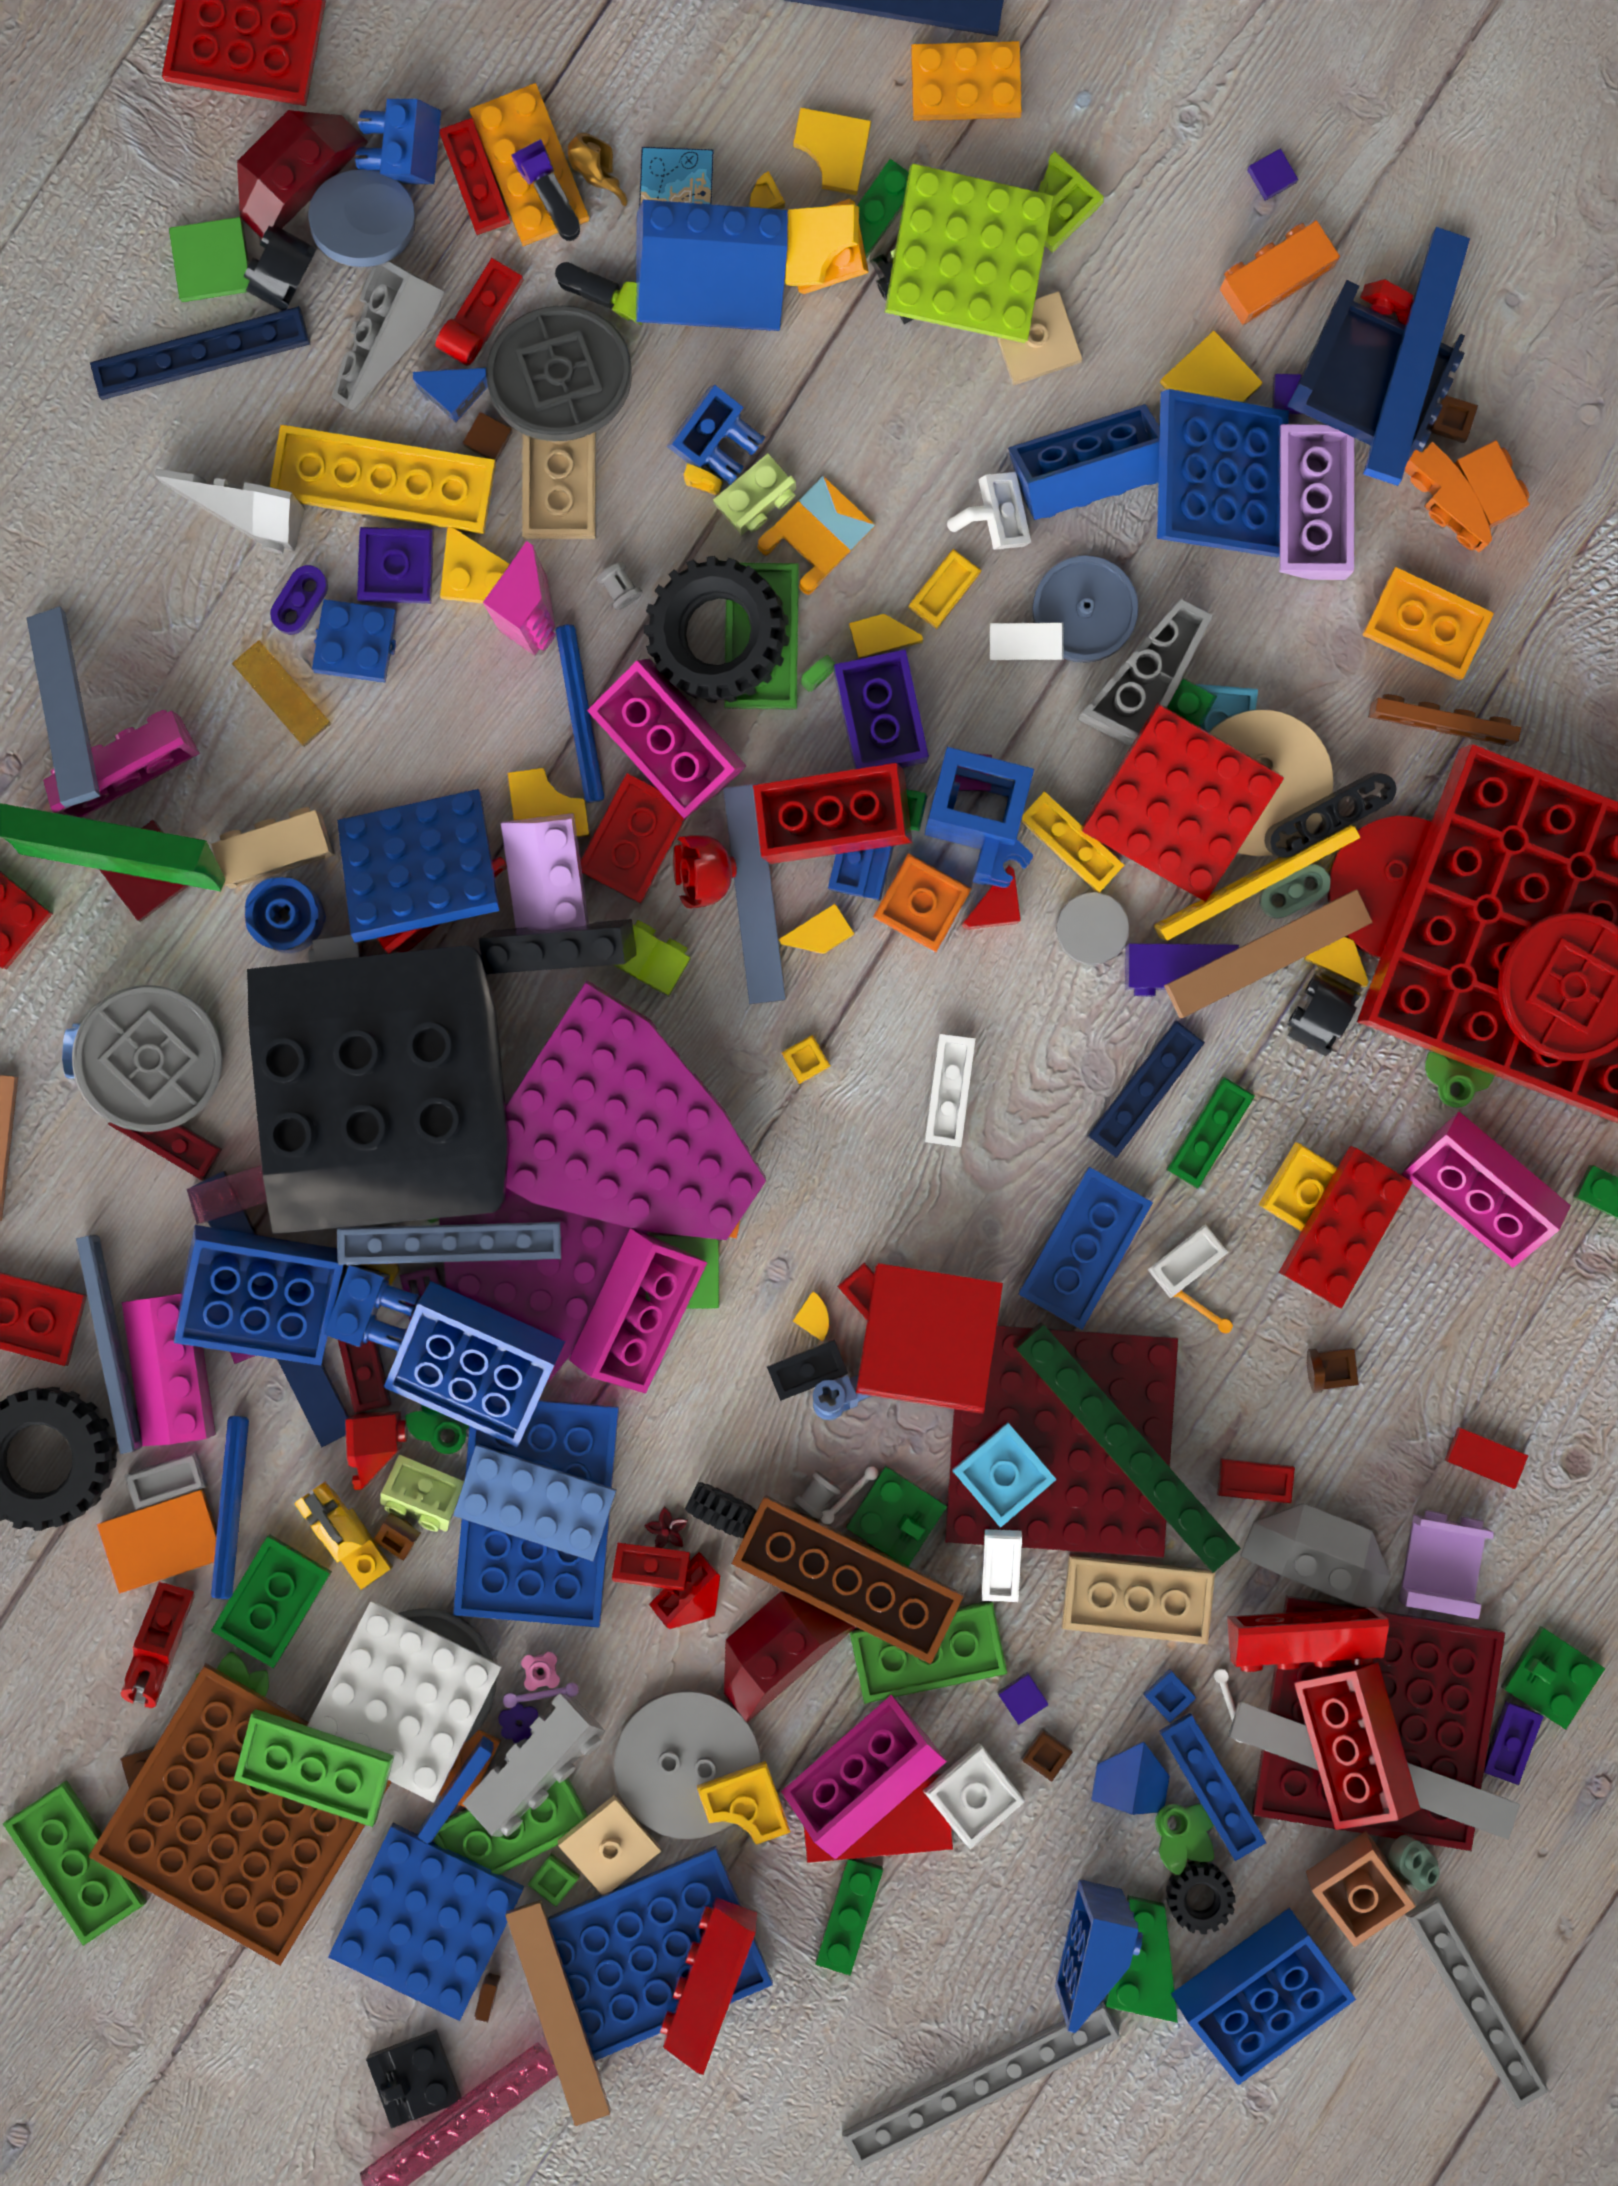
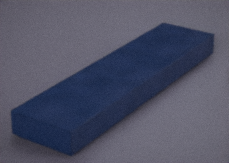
[1087,1021,1205,1158]

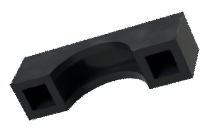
[479,919,637,974]

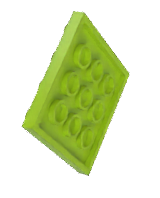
[884,163,1054,343]

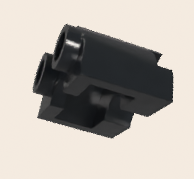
[244,225,317,311]
[1287,972,1361,1056]

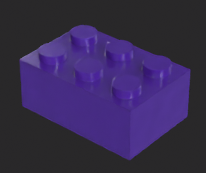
[834,649,929,769]

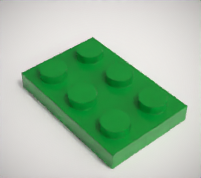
[211,1534,332,1668]

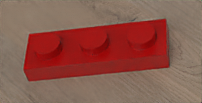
[439,118,510,235]

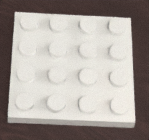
[307,1601,503,1803]

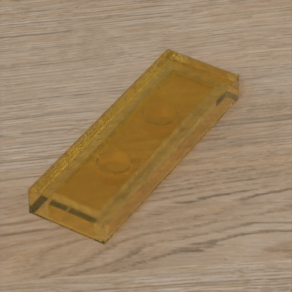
[231,640,332,747]

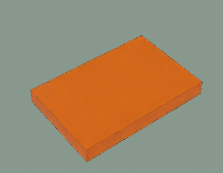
[97,1488,217,1594]

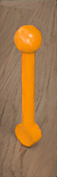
[1173,1290,1233,1334]

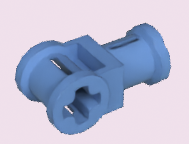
[813,1375,872,1421]

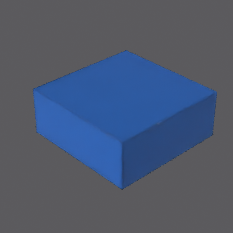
[1143,1669,1196,1723]

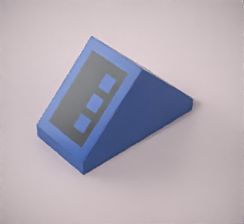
[413,368,488,423]

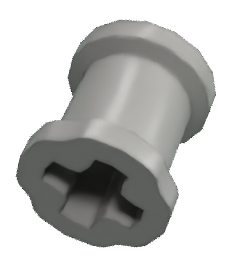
[596,561,643,610]
[794,1471,841,1520]

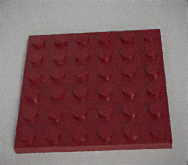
[945,1325,1178,1557]
[1252,1595,1505,1851]

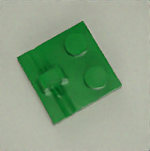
[846,1465,947,1566]
[1501,1626,1606,1730]

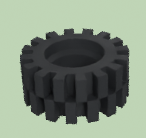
[685,1482,757,1538]
[1166,1861,1236,1934]

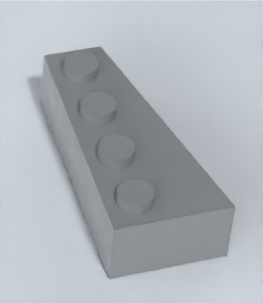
[1077,599,1213,746]
[462,1693,605,1837]

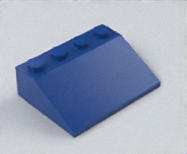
[636,199,788,331]
[174,1225,343,1366]
[384,1281,565,1447]
[1055,1879,1143,2033]
[1171,1907,1357,2085]

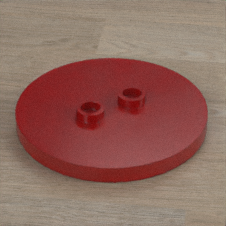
[1327,816,1431,959]
[1498,912,1618,1061]

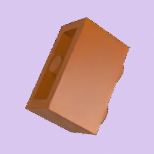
[1454,440,1530,528]

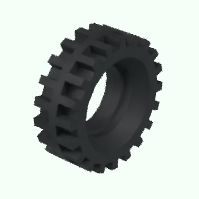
[644,556,789,703]
[0,1387,117,1531]

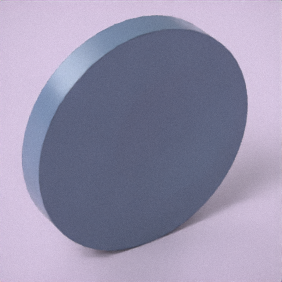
[308,169,416,267]
[1032,556,1138,663]

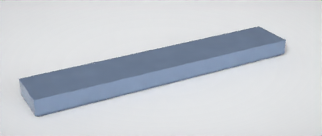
[26,606,100,808]
[723,784,785,1005]
[337,1222,561,1265]
[76,1235,142,1454]

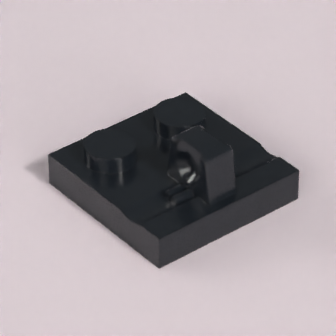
[366,2029,462,2129]

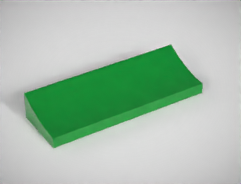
[0,803,226,892]

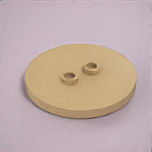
[1208,710,1333,856]

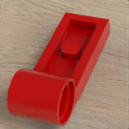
[435,257,524,367]

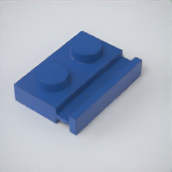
[828,846,894,901]

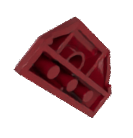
[237,110,368,239]
[724,1592,856,1722]

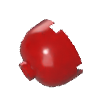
[673,835,737,909]

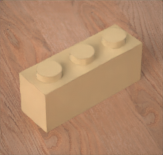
[211,807,335,889]

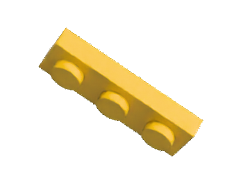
[1021,791,1125,893]

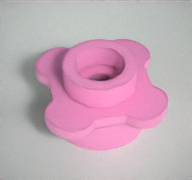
[521,1652,560,1691]

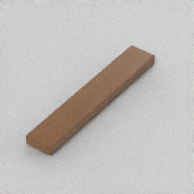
[1164,890,1373,1018]
[505,1900,611,2126]

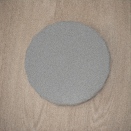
[1056,892,1129,965]

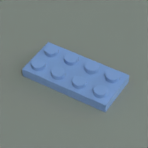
[453,1444,617,1561]

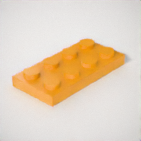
[469,83,590,247]

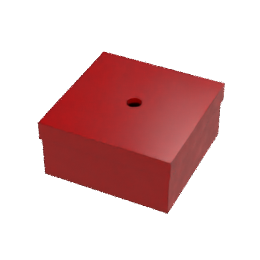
[856,1263,1003,1414]

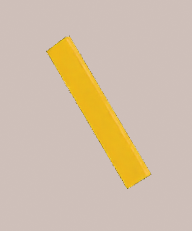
[1154,825,1360,941]

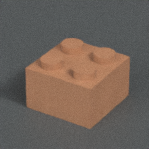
[1306,1831,1416,1947]

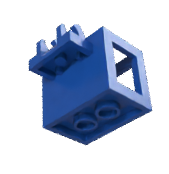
[924,747,1034,888]

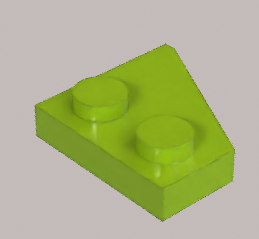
[1038,151,1104,253]

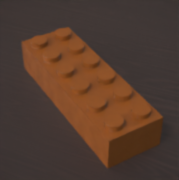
[731,1495,964,1664]

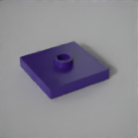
[357,527,434,604]

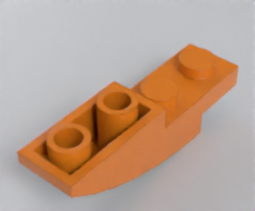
[1405,442,1493,553]

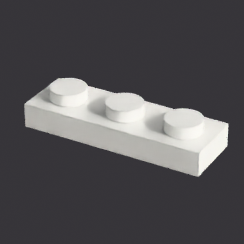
[925,1034,976,1147]

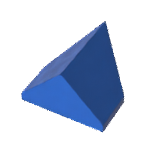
[1091,1742,1170,1815]

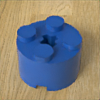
[245,877,326,954]

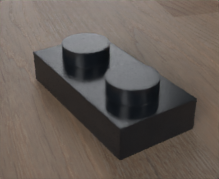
[767,1339,848,1401]

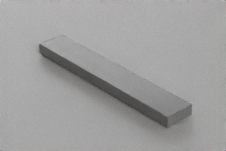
[1405,1896,1549,2109]

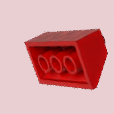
[1227,1607,1389,1672]
[1294,1662,1421,1830]
[660,1897,757,2075]

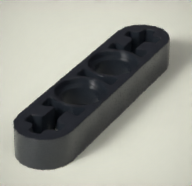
[1264,772,1397,858]

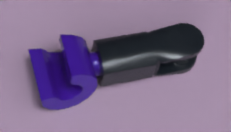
[511,139,580,241]

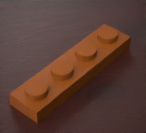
[1368,694,1522,747]

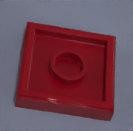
[99,820,188,922]

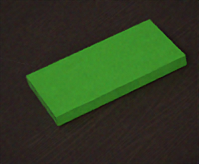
[724,563,799,710]
[850,1601,1007,1704]
[234,1709,394,1827]
[433,1777,588,1875]
[3,1780,147,1946]

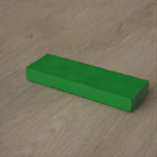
[1166,1077,1255,1189]

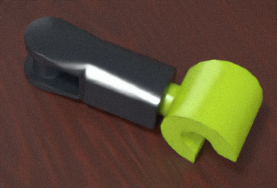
[555,262,642,325]

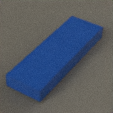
[417,1736,494,1844]

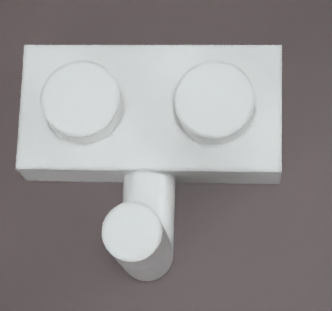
[947,472,1031,550]

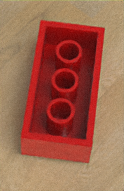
[753,763,913,864]

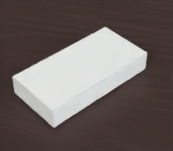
[990,623,1064,660]
[1147,1224,1228,1298]
[981,1529,1022,1602]

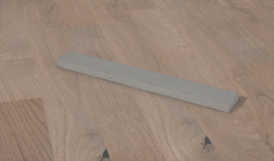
[1228,1701,1520,1840]
[842,2001,1121,2169]

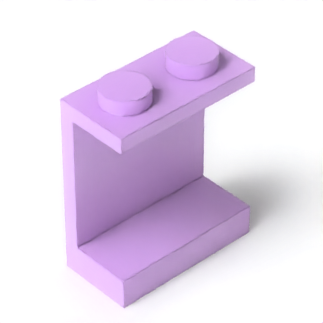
[1399,1510,1494,1619]

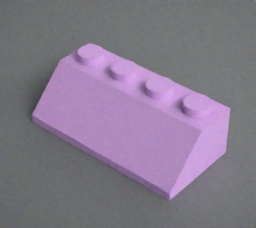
[1279,424,1354,580]
[501,813,589,931]

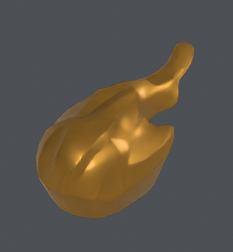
[568,133,628,206]

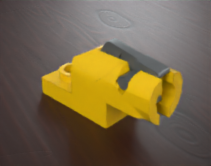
[294,1481,393,1590]

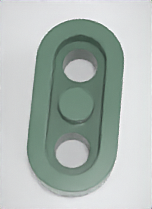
[1259,864,1330,919]
[1388,1835,1440,1892]

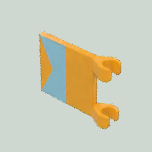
[757,476,875,595]

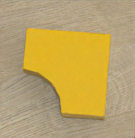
[793,107,871,195]
[785,204,859,286]
[1159,330,1263,403]
[507,768,590,838]
[697,1761,790,1845]

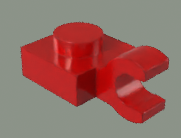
[1360,279,1413,325]

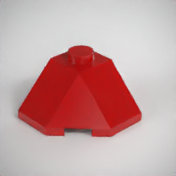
[345,1411,408,1490]

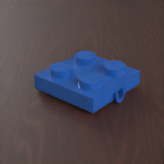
[312,599,397,683]

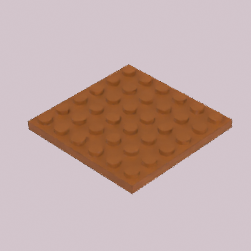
[88,1663,391,1966]

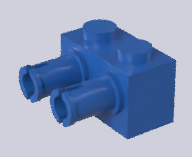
[355,99,441,184]
[666,385,765,485]
[324,1264,419,1352]

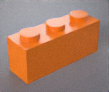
[1220,220,1340,325]

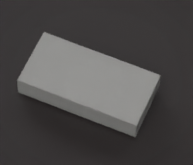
[125,1451,208,1510]

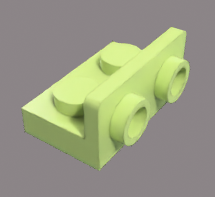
[713,453,796,536]
[380,1455,464,1532]

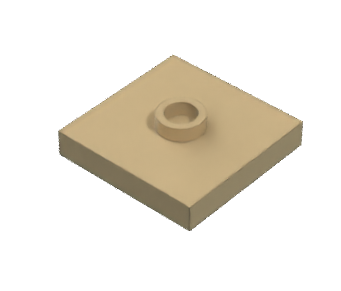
[996,291,1082,386]
[557,1794,661,1895]

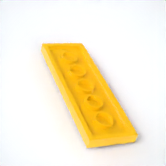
[270,424,496,534]

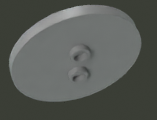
[72,985,223,1132]
[614,1690,761,1839]

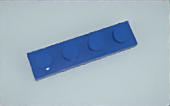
[1159,1713,1267,1861]

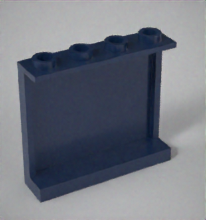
[1288,280,1465,462]

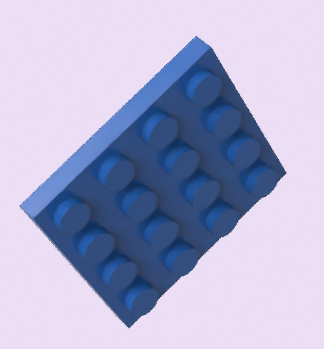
[1157,389,1289,558]
[337,789,500,943]
[328,1822,525,2021]

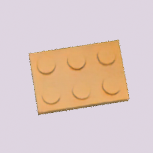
[911,41,1022,121]
[1362,567,1494,681]

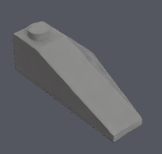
[332,261,445,411]

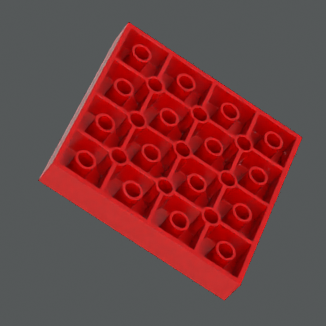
[1356,744,1618,1123]

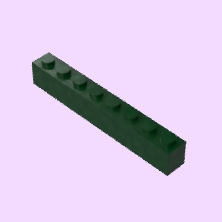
[1013,1322,1241,1573]

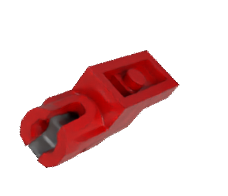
[120,1581,195,1708]

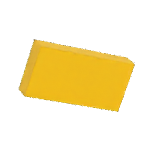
[908,549,982,630]

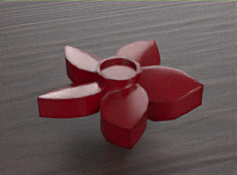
[644,1506,688,1548]

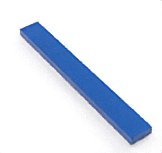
[1363,227,1470,486]

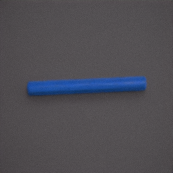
[556,624,604,803]
[211,1416,249,1599]

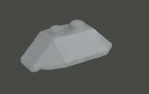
[1240,1503,1390,1609]

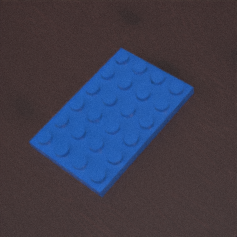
[453,1400,619,1628]
[547,1846,773,2061]

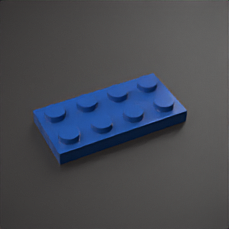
[1018,1167,1153,1330]

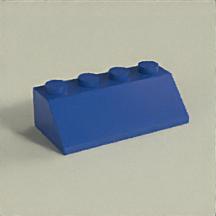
[1008,404,1160,520]

